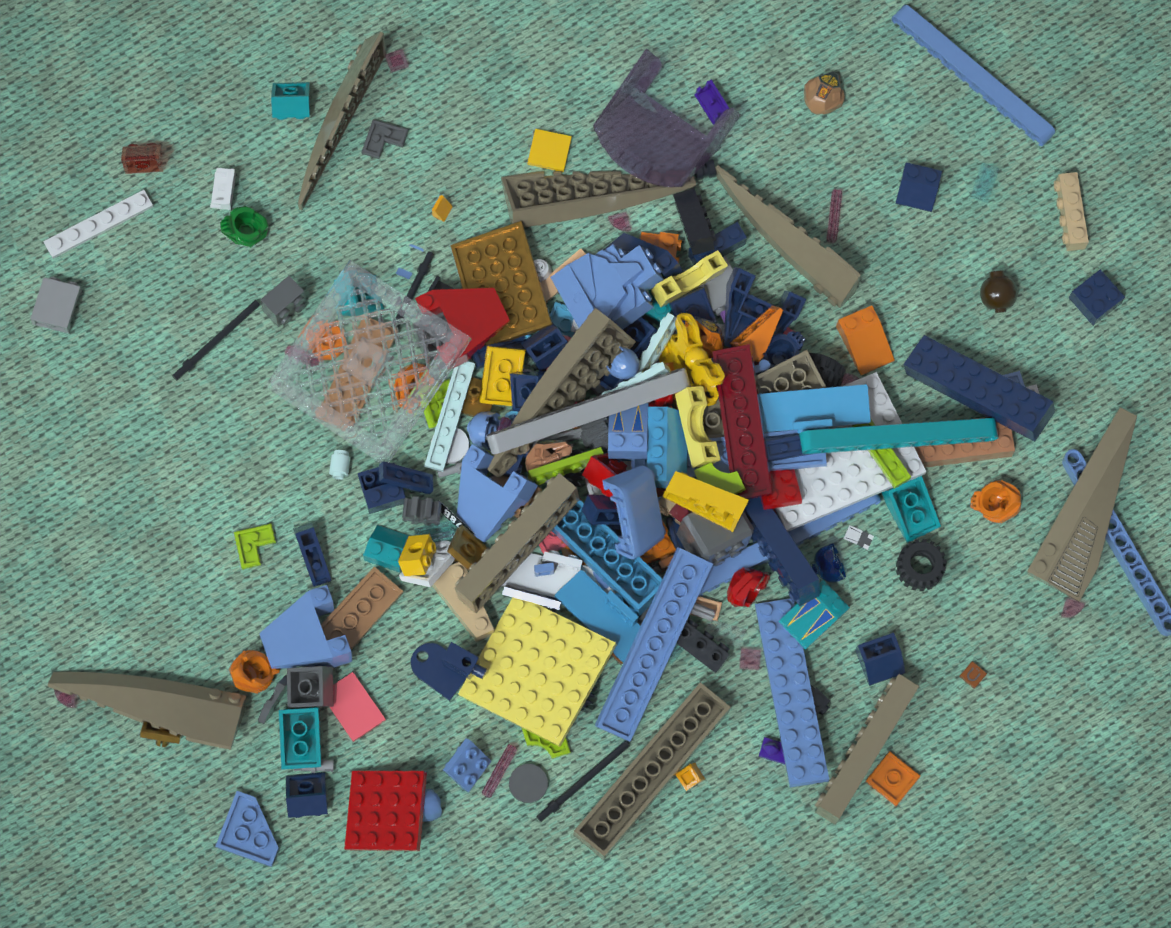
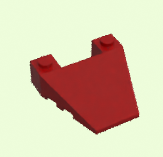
[415,288,510,370]

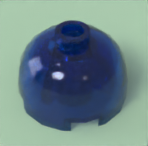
[812,543,846,583]

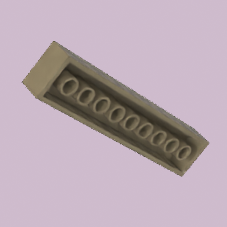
[573,682,731,860]

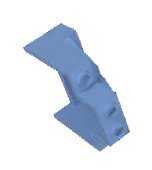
[550,244,664,330]

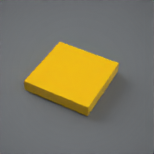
[527,129,572,172]

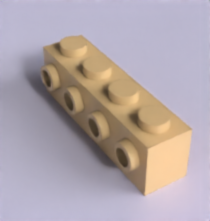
[1054,172,1089,251]

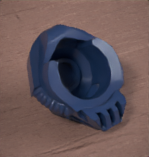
[759,331,805,369]

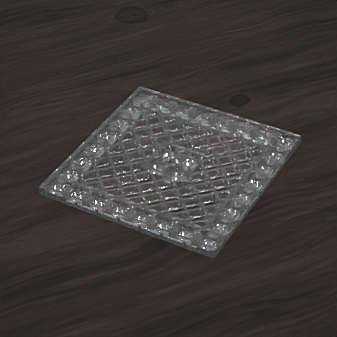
[265,260,472,463]

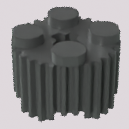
[577,417,608,451]

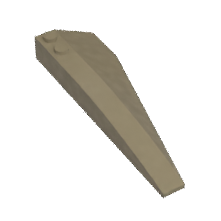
[298,32,386,210]
[48,672,246,750]

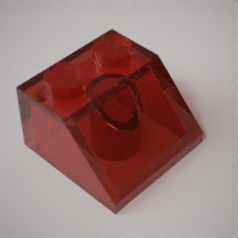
[121,143,163,174]

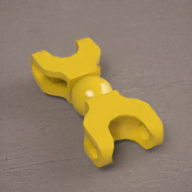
[669,313,725,406]

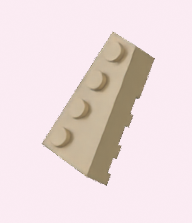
[432,562,494,642]

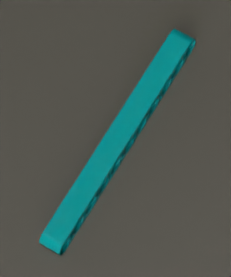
[799,418,999,454]

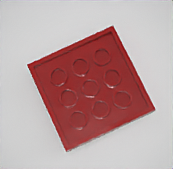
[344,771,427,851]

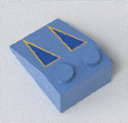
[608,403,648,459]

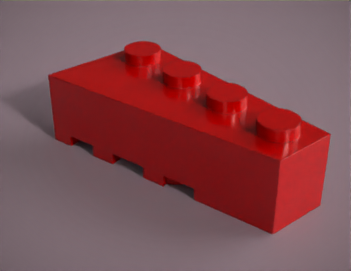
[582,453,627,504]

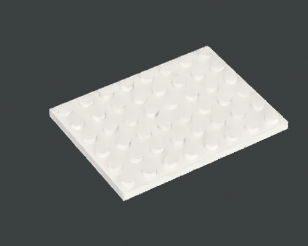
[764,372,926,531]

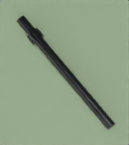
[391,251,435,330]
[172,300,260,381]
[536,740,630,822]

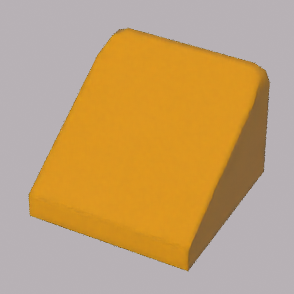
[432,195,452,222]
[676,763,705,791]

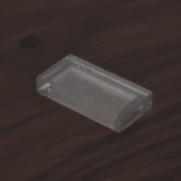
[705,620,746,648]

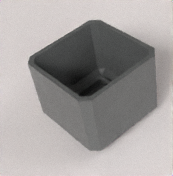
[676,511,754,567]

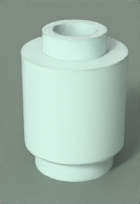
[329,450,351,480]

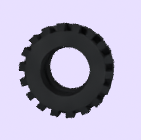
[809,353,846,388]
[896,539,947,591]

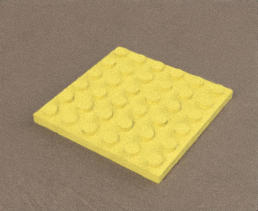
[458,597,617,747]

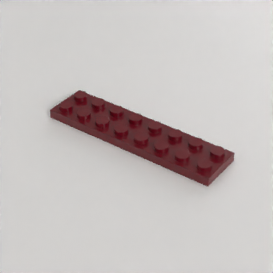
[712,344,773,499]

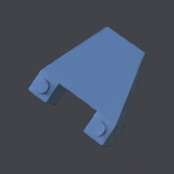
[457,444,538,542]
[259,585,352,669]

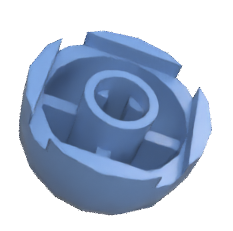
[467,411,502,450]

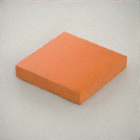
[865,752,920,806]

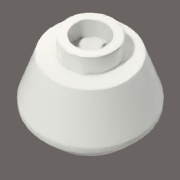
[534,259,552,282]

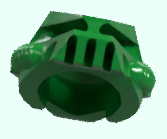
[220,206,269,248]

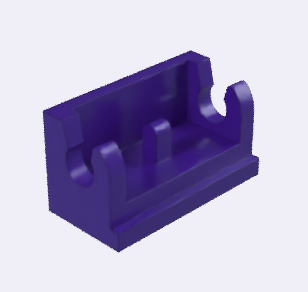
[694,80,730,125]

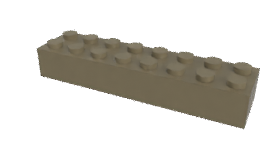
[455,473,580,613]
[815,674,919,825]

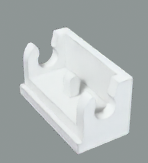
[210,168,236,210]

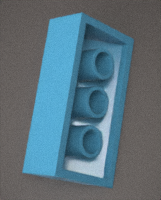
[647,407,687,488]

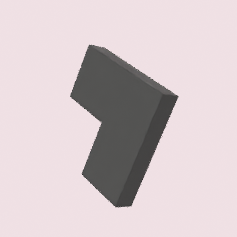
[361,119,408,159]

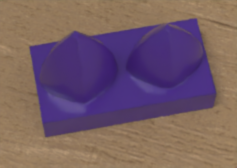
[758,737,785,765]

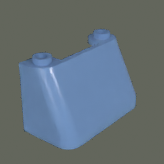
[602,465,666,559]

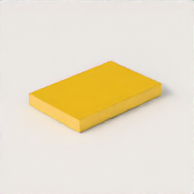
[479,346,525,406]

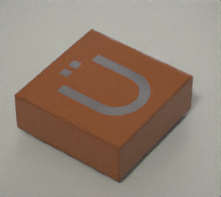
[959,661,987,689]

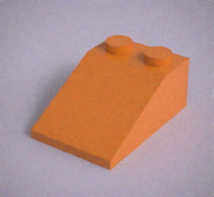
[836,305,895,376]
[730,306,783,363]

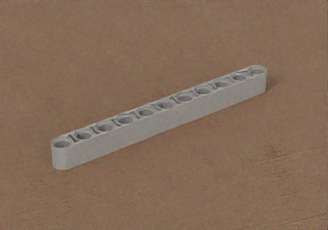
[486,368,691,454]

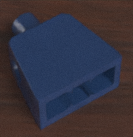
[442,642,488,679]

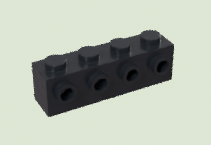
[673,188,716,256]
[677,619,732,673]

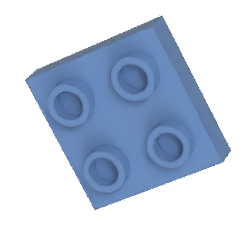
[443,738,491,793]

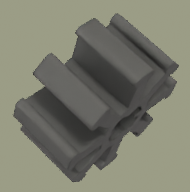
[402,497,442,526]

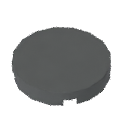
[509,764,548,803]

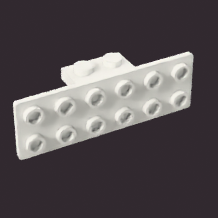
[502,550,615,597]

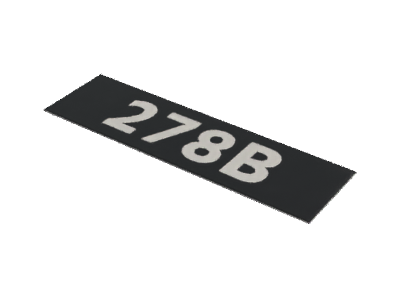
[438,500,476,535]

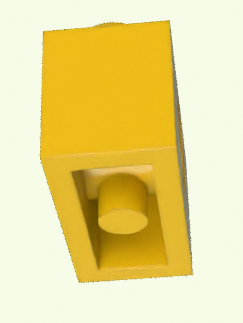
[398,534,436,576]

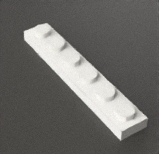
[43,190,153,259]

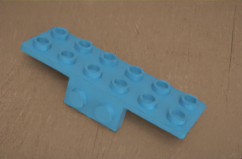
[758,384,871,433]
[555,570,641,663]

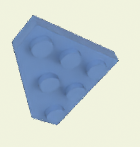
[215,791,279,867]

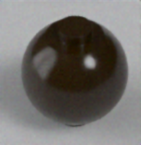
[980,270,1018,313]

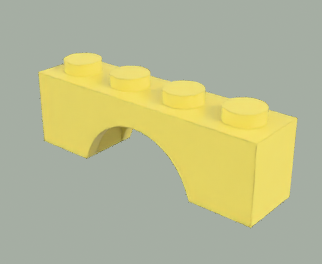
[651,250,728,307]
[675,386,720,468]

